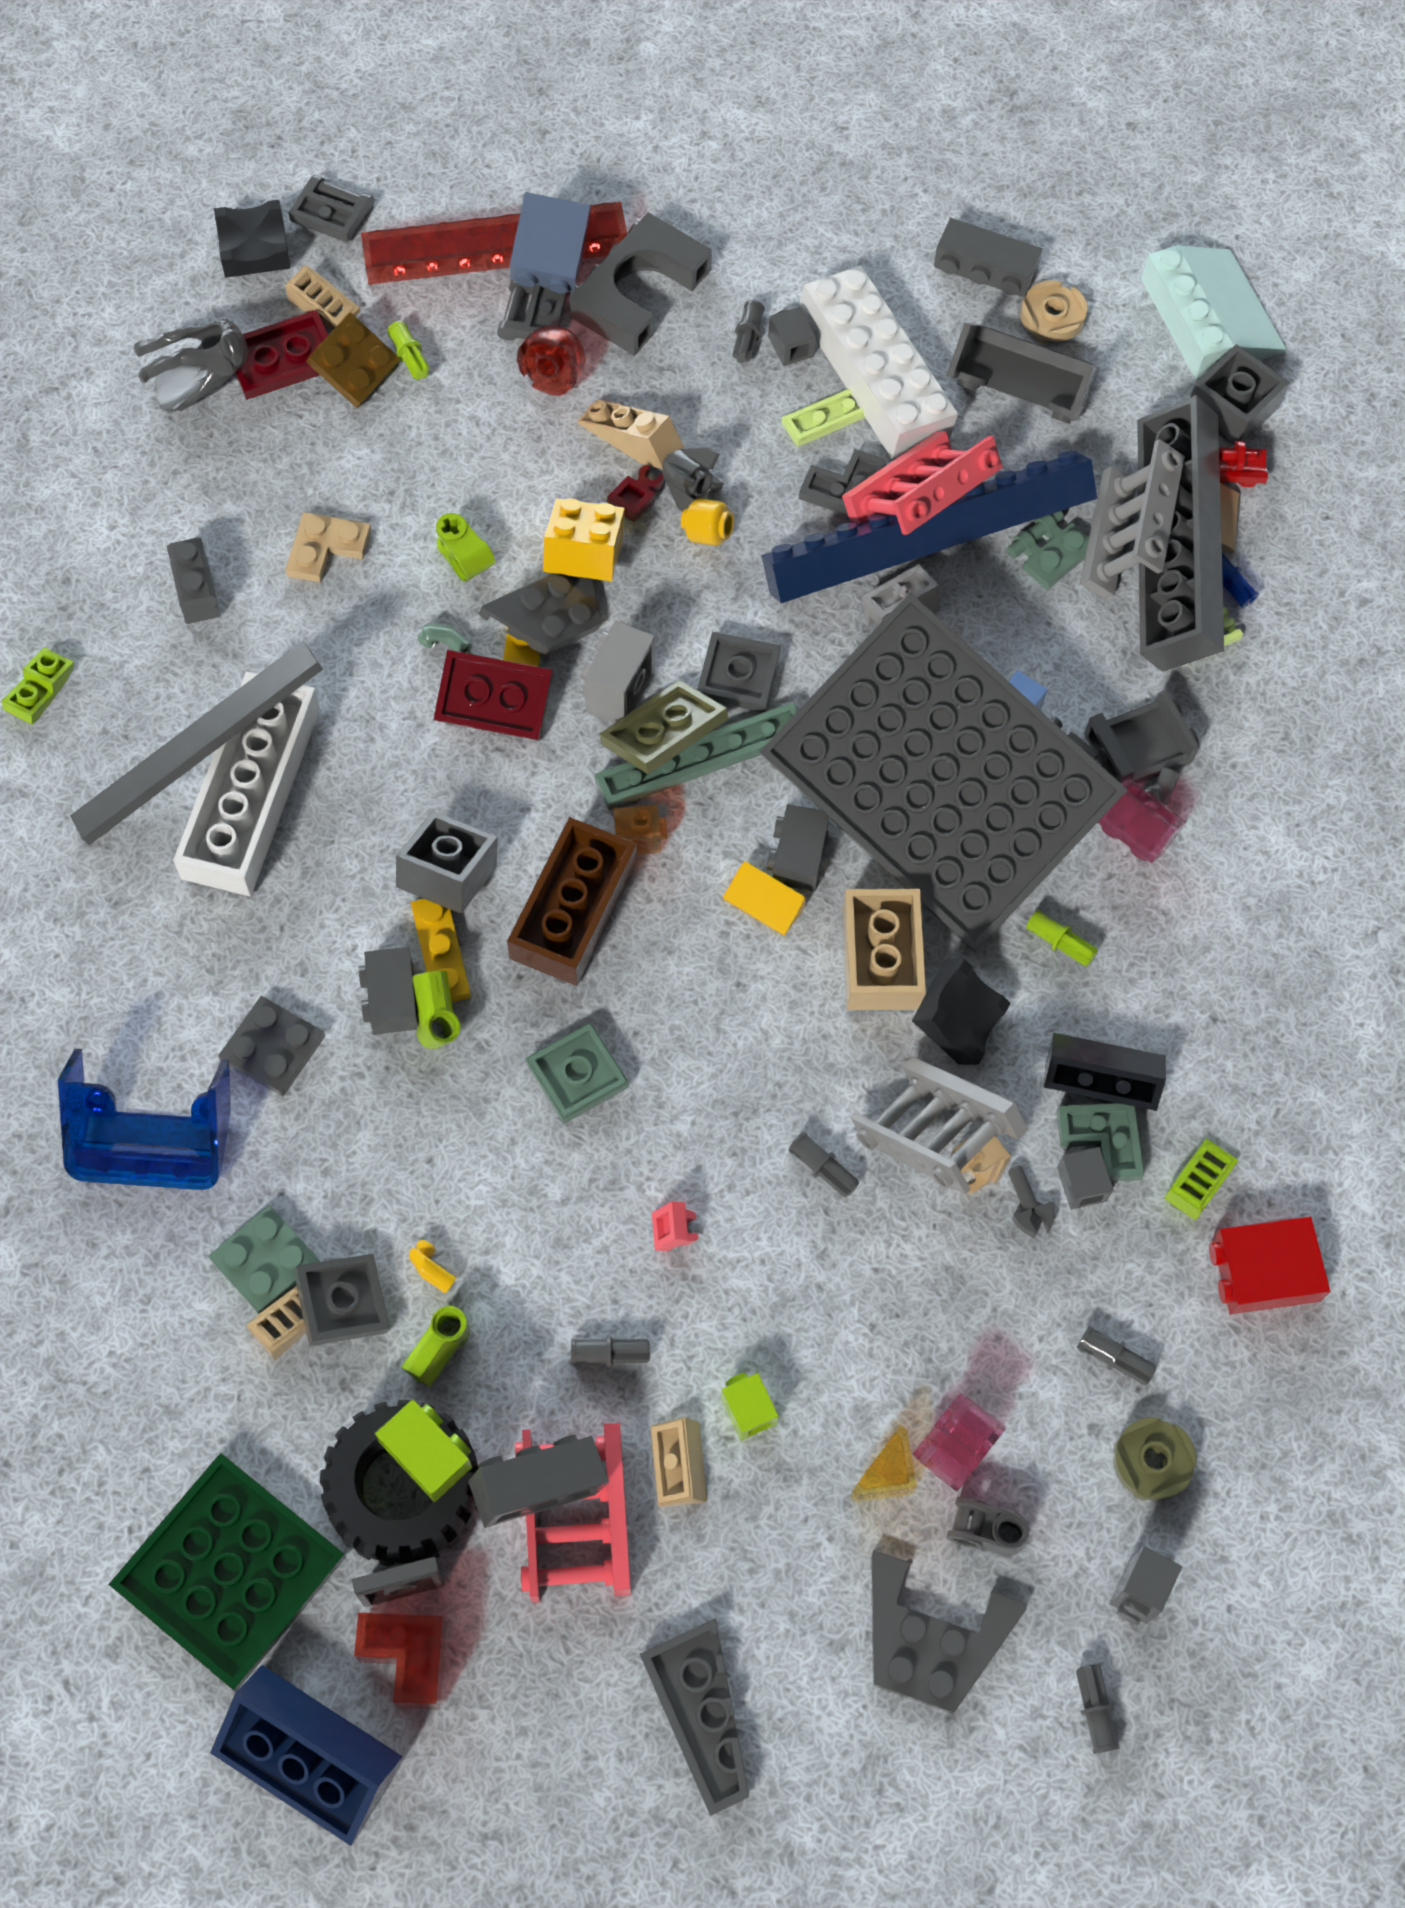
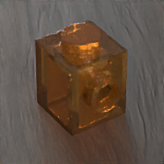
[613,805,668,855]

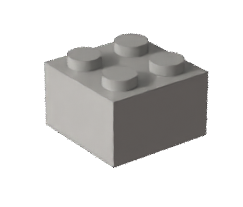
[581,620,655,723]

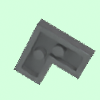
[799,449,887,516]

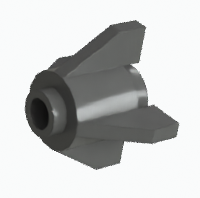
[662,447,724,512]

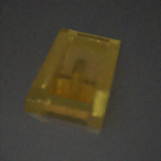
[850,1425,917,1502]

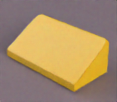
[723,861,806,936]

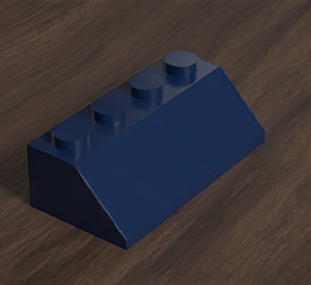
[210,1665,403,1846]

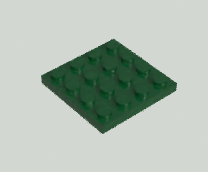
[108,1453,346,1692]

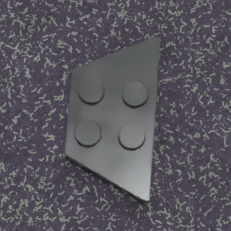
[479,573,602,656]

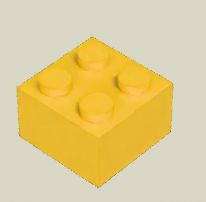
[543,498,625,581]

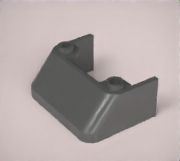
[946,323,1100,424]

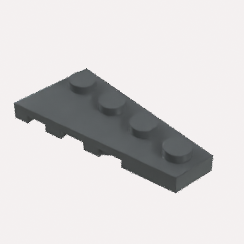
[640,1618,749,1816]

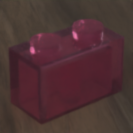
[1098,778,1187,864]

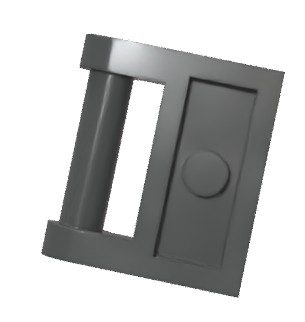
[288,174,374,243]
[497,280,568,344]

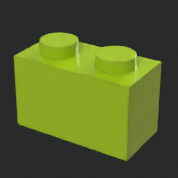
[375,1399,472,1503]

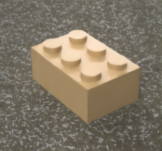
[842,889,926,1010]

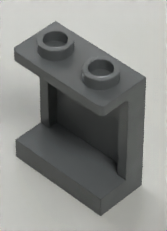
[1084,690,1199,788]

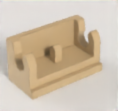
[949,1136,1011,1194]

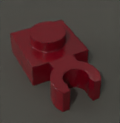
[607,465,664,523]

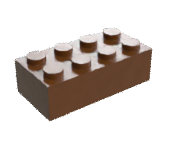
[507,817,637,986]

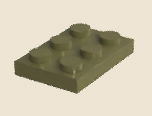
[599,680,728,775]

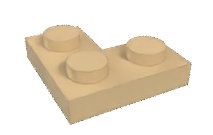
[285,512,371,582]

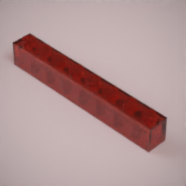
[361,202,627,285]

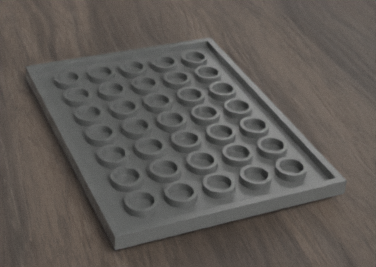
[759,592,1128,953]

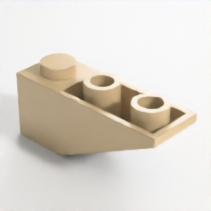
[577,399,684,469]

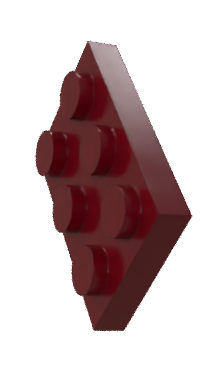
[235,310,328,400]
[433,650,554,741]

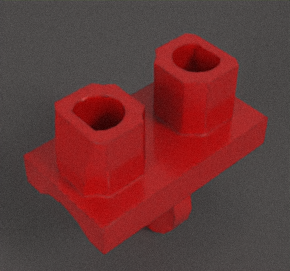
[1219,441,1268,487]

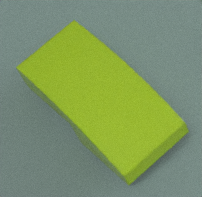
[1,647,74,725]

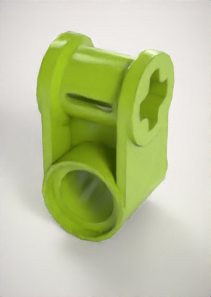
[436,513,495,582]

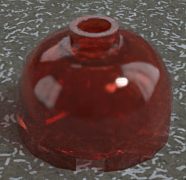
[517,325,586,396]

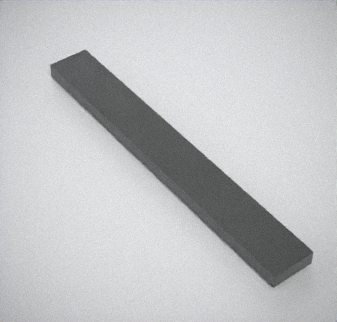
[70,641,323,845]

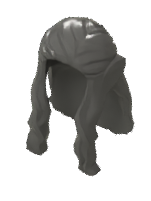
[133,319,249,413]

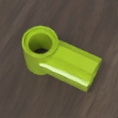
[412,970,460,1049]
[401,1306,470,1388]

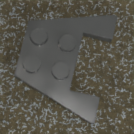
[871,1550,1028,1714]

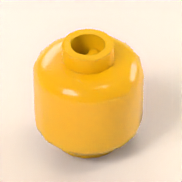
[681,498,734,546]

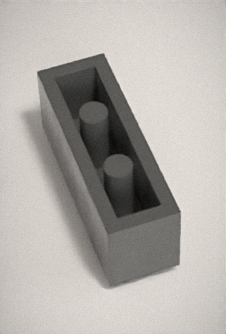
[934,218,1043,298]
[468,1435,609,1528]

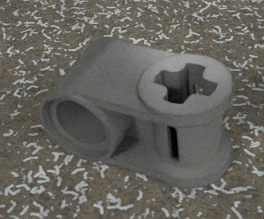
[946,1497,1029,1556]

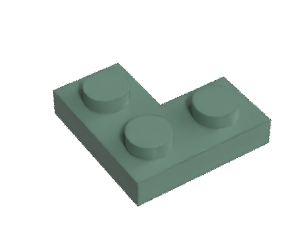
[1056,1103,1144,1182]

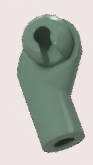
[418,623,472,653]

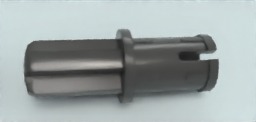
[732,300,765,363]
[788,1132,859,1197]
[1077,1325,1156,1385]
[571,1335,650,1368]
[1076,1664,1120,1754]

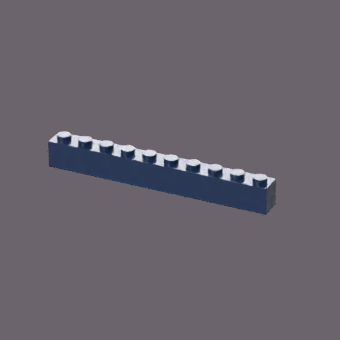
[761,450,1098,603]

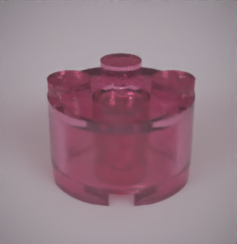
[912,1393,1006,1492]

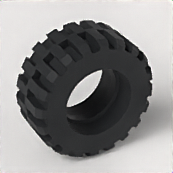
[320,1400,479,1566]

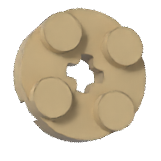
[1020,280,1088,344]

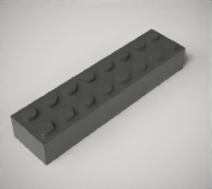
[1137,395,1224,672]

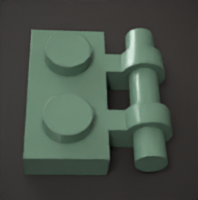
[1006,511,1089,590]

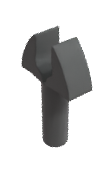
[1008,1166,1055,1238]

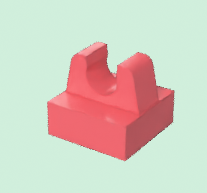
[652,1201,698,1251]

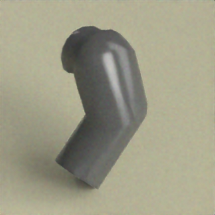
[1136,768,1179,811]

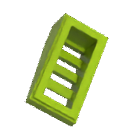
[1163,1138,1239,1221]

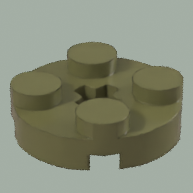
[1113,1417,1197,1501]

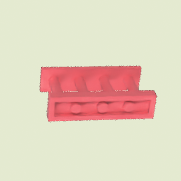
[842,431,1003,535]
[515,1423,631,1603]

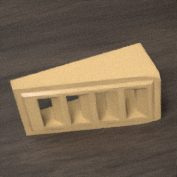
[285,265,360,330]
[246,1286,306,1360]

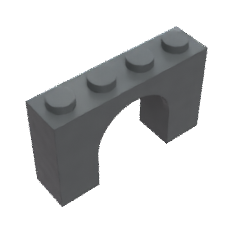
[569,212,712,356]

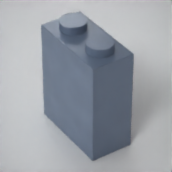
[509,192,591,293]

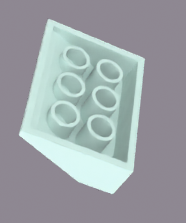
[1141,245,1286,380]

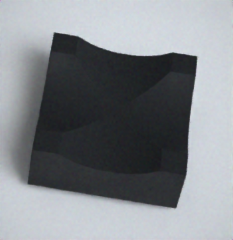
[214,200,291,278]
[912,958,1011,1065]

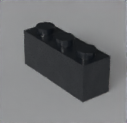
[1044,1032,1166,1111]

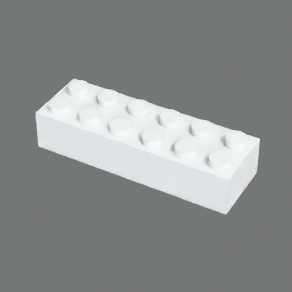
[799,266,958,460]
[173,671,320,897]

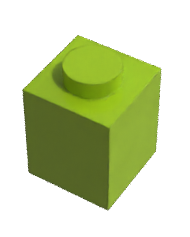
[720,1373,779,1441]

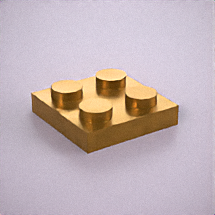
[305,312,400,408]

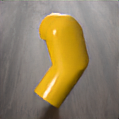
[409,1240,456,1293]

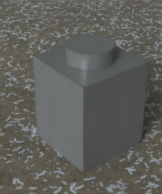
[768,306,816,366]
[1057,1146,1113,1210]

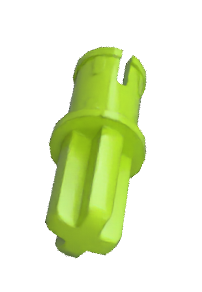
[387,321,430,380]
[1026,909,1098,967]

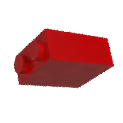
[1209,1216,1331,1315]

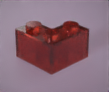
[354,1612,447,1710]

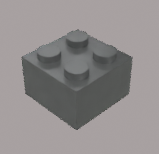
[1190,344,1290,444]
[396,811,498,914]

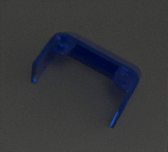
[57,1049,231,1190]

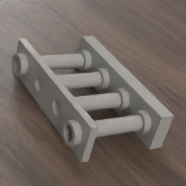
[1080,439,1185,599]
[850,1056,1029,1194]

